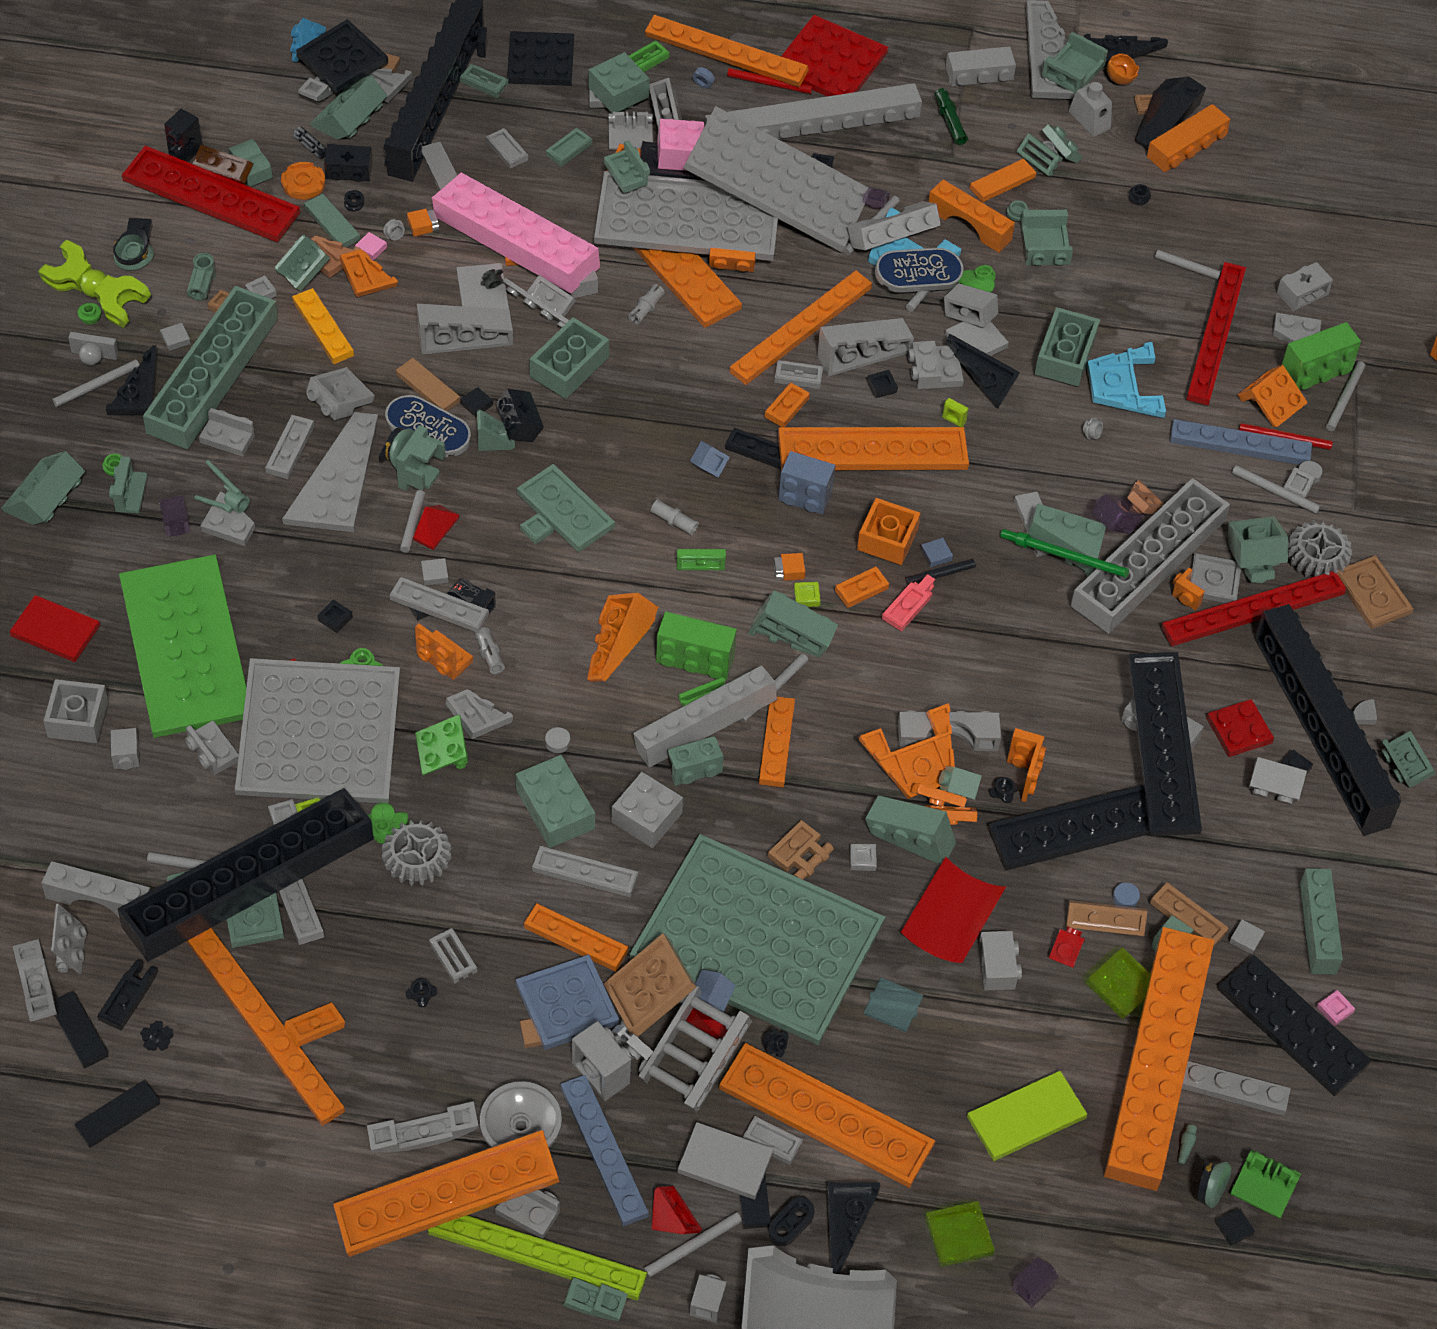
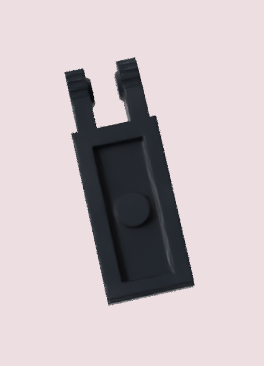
[97,960,158,1031]

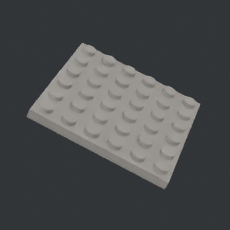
[235,658,400,803]

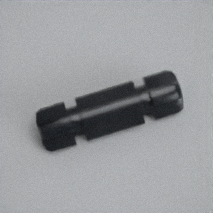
[293,126,327,159]

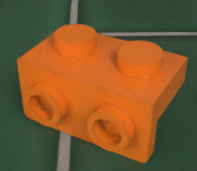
[709,248,756,272]

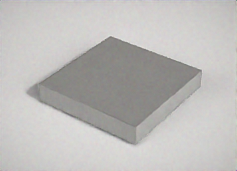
[945,321,1009,356]
[1190,553,1241,603]

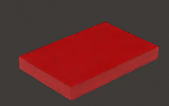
[9,595,100,662]

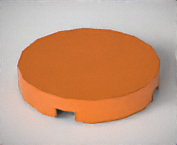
[281,162,326,200]

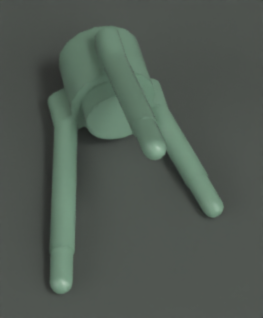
[194,460,250,513]

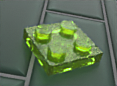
[1086,947,1151,1019]
[925,1201,995,1267]

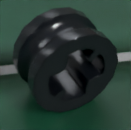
[344,190,364,212]

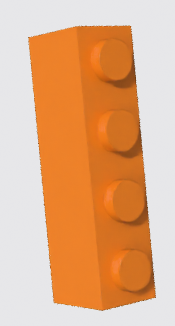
[1147,104,1230,172]

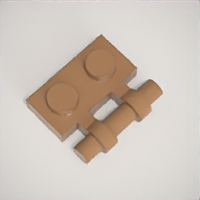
[768,820,834,880]

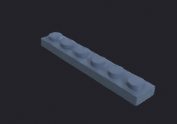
[1170,419,1312,465]
[561,1075,649,1227]

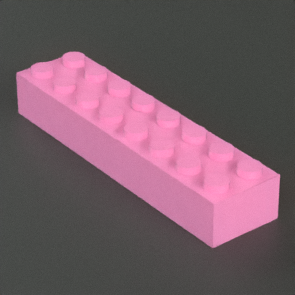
[432,172,600,293]

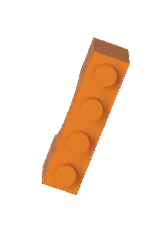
[929,179,1015,253]

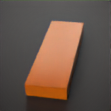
[970,158,1036,203]

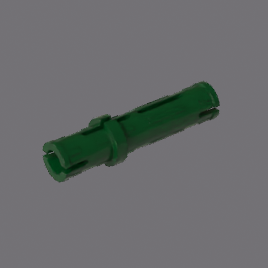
[934,88,968,145]

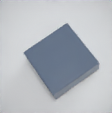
[921,538,953,568]

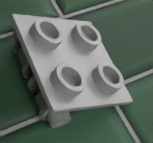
[608,111,653,150]
[51,904,87,974]

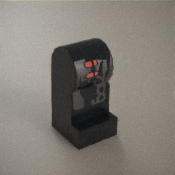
[447,578,496,614]

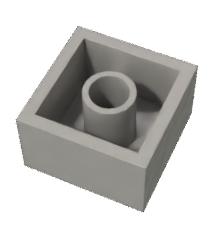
[43,679,109,743]
[611,772,683,848]
[572,1021,632,1101]

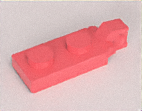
[882,574,935,632]

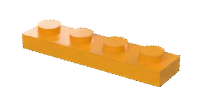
[292,288,354,364]

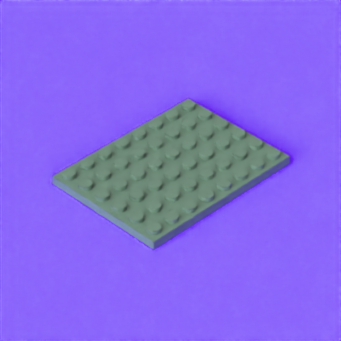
[630,834,885,1046]

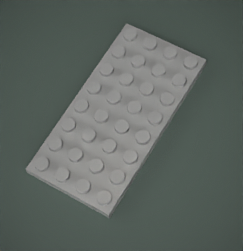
[683,106,872,252]
[594,171,778,261]

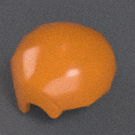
[1107,53,1139,85]

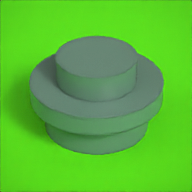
[1007,200,1029,221]

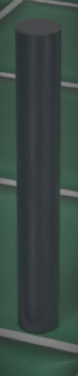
[905,558,976,585]

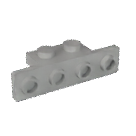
[503,275,576,328]

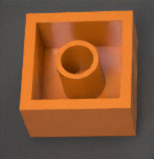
[857,498,921,565]

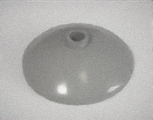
[480,1082,562,1148]

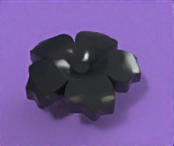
[140,1021,174,1051]

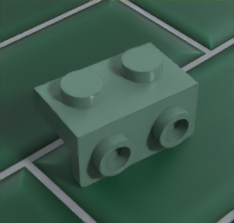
[604,140,650,193]
[275,235,330,291]
[109,456,148,514]
[1381,731,1436,788]
[668,736,724,786]

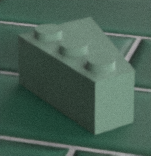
[1028,504,1107,576]
[747,590,838,658]
[865,795,956,865]

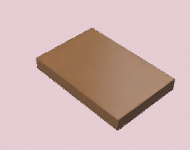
[1337,555,1414,629]

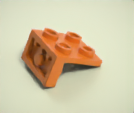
[1237,365,1307,428]
[415,623,473,680]
[1007,728,1047,802]

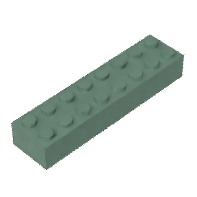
[143,286,278,450]

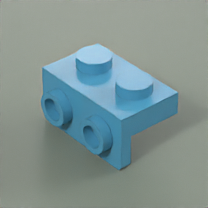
[290,18,326,62]

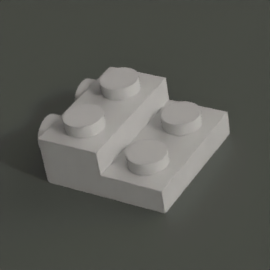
[908,341,964,389]
[306,367,375,420]

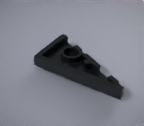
[1084,34,1168,68]
[946,334,1020,409]
[106,345,158,415]
[827,1182,881,1274]

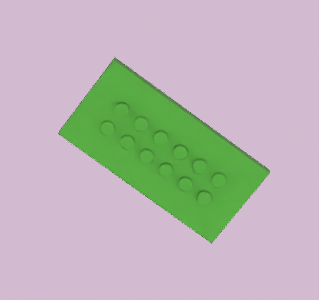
[119,554,246,738]

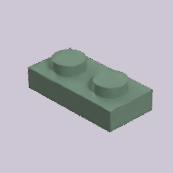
[1042,124,1083,163]

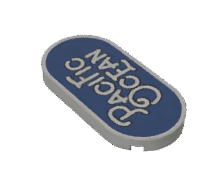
[875,248,963,292]
[385,395,471,457]

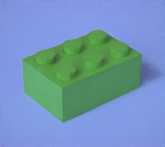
[1282,322,1361,390]
[656,611,737,680]

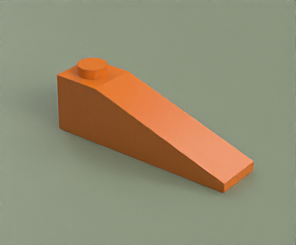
[587,593,659,682]

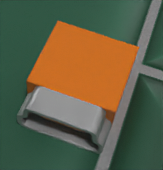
[407,209,439,237]
[773,553,805,581]

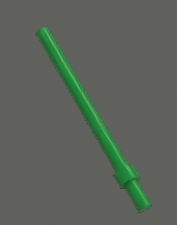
[1001,529,1129,578]

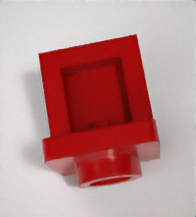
[1049,926,1086,968]

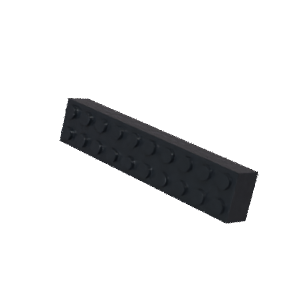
[383,0,484,182]
[1254,604,1401,836]
[117,788,374,962]

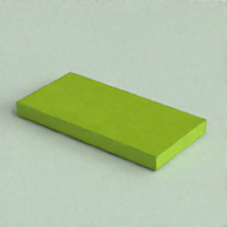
[967,1071,1087,1162]

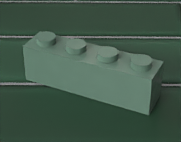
[1300,869,1343,975]

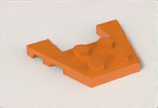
[858,703,955,799]

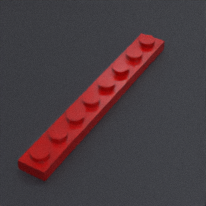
[1186,262,1246,406]
[1161,571,1346,647]

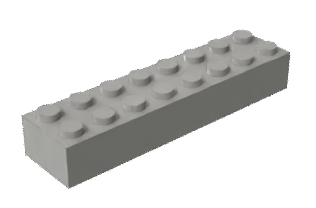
[1071,478,1230,634]

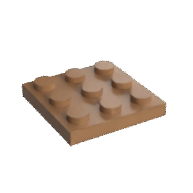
[604,933,697,1037]

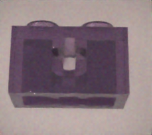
[1092,494,1145,534]

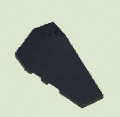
[1135,76,1206,150]

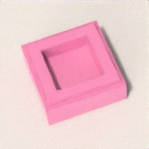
[355,232,387,260]
[1317,990,1355,1026]

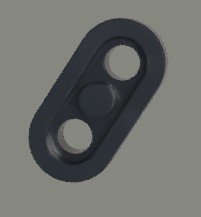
[769,1197,815,1246]

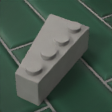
[417,304,513,354]
[817,318,914,377]

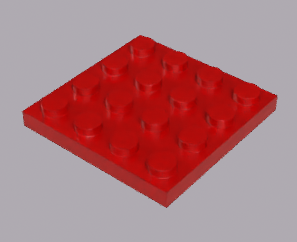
[781,15,888,97]

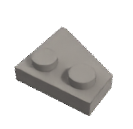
[361,68,412,103]
[1273,313,1321,343]
[200,492,255,546]
[445,689,513,739]

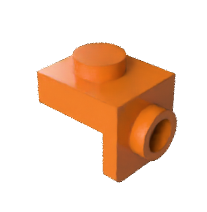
[1172,568,1205,611]

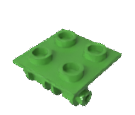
[415,715,468,775]
[1230,1150,1301,1219]

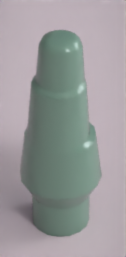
[1178,1125,1197,1165]

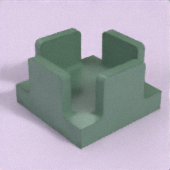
[396,425,446,491]

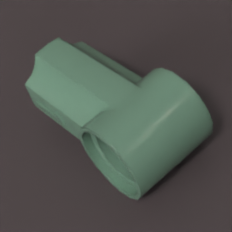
[187,253,216,301]

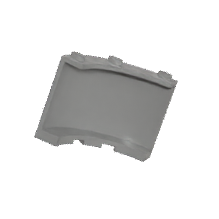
[742,1245,897,1329]

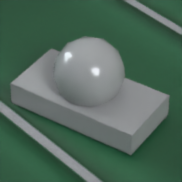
[69,332,119,366]

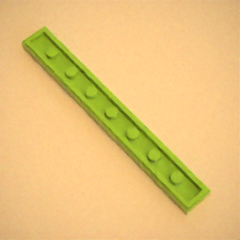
[428,1215,647,1301]

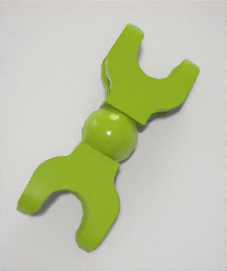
[38,240,151,328]

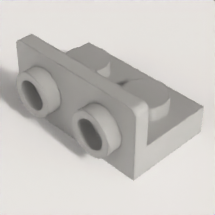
[199,408,255,457]
[185,721,239,775]
[495,1190,560,1239]

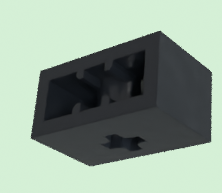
[164,109,202,162]
[324,144,373,182]
[496,388,544,442]

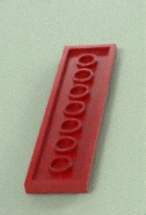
[122,145,300,242]

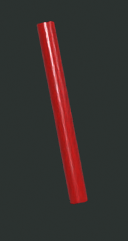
[727,68,813,94]
[1239,423,1333,450]

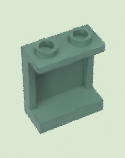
[1042,32,1108,93]
[1020,209,1073,266]

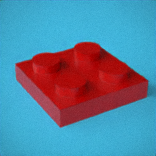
[1206,699,1274,758]

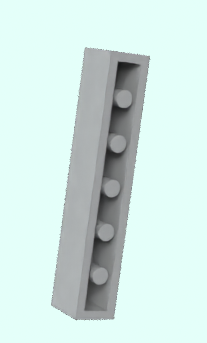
[634,665,777,768]

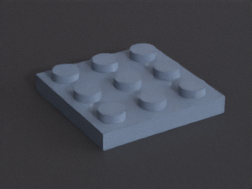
[515,955,619,1050]

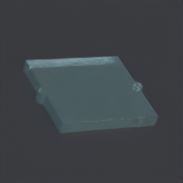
[864,977,923,1032]

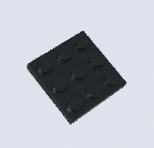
[296,19,388,93]
[507,31,574,86]

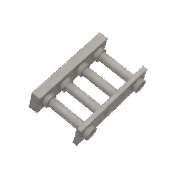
[639,986,752,1113]

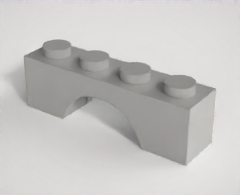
[848,201,940,250]
[898,710,1001,751]
[41,861,150,917]

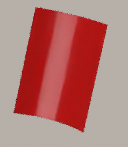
[901,857,1007,963]

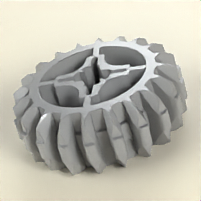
[1288,520,1352,577]
[382,819,451,886]

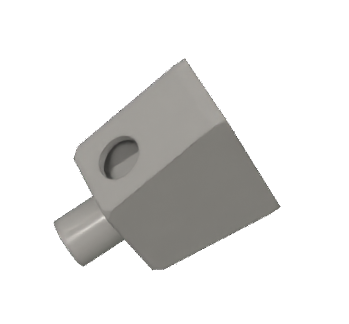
[1069,82,1112,137]

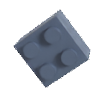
[778,451,835,515]

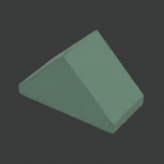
[477,410,515,451]

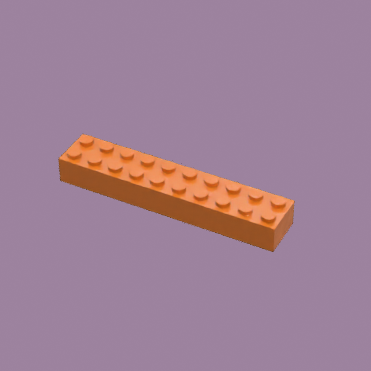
[1104,927,1215,1191]

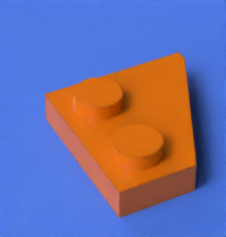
[339,249,398,298]

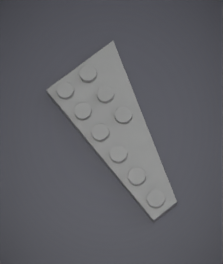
[1026,0,1090,99]
[282,412,378,532]

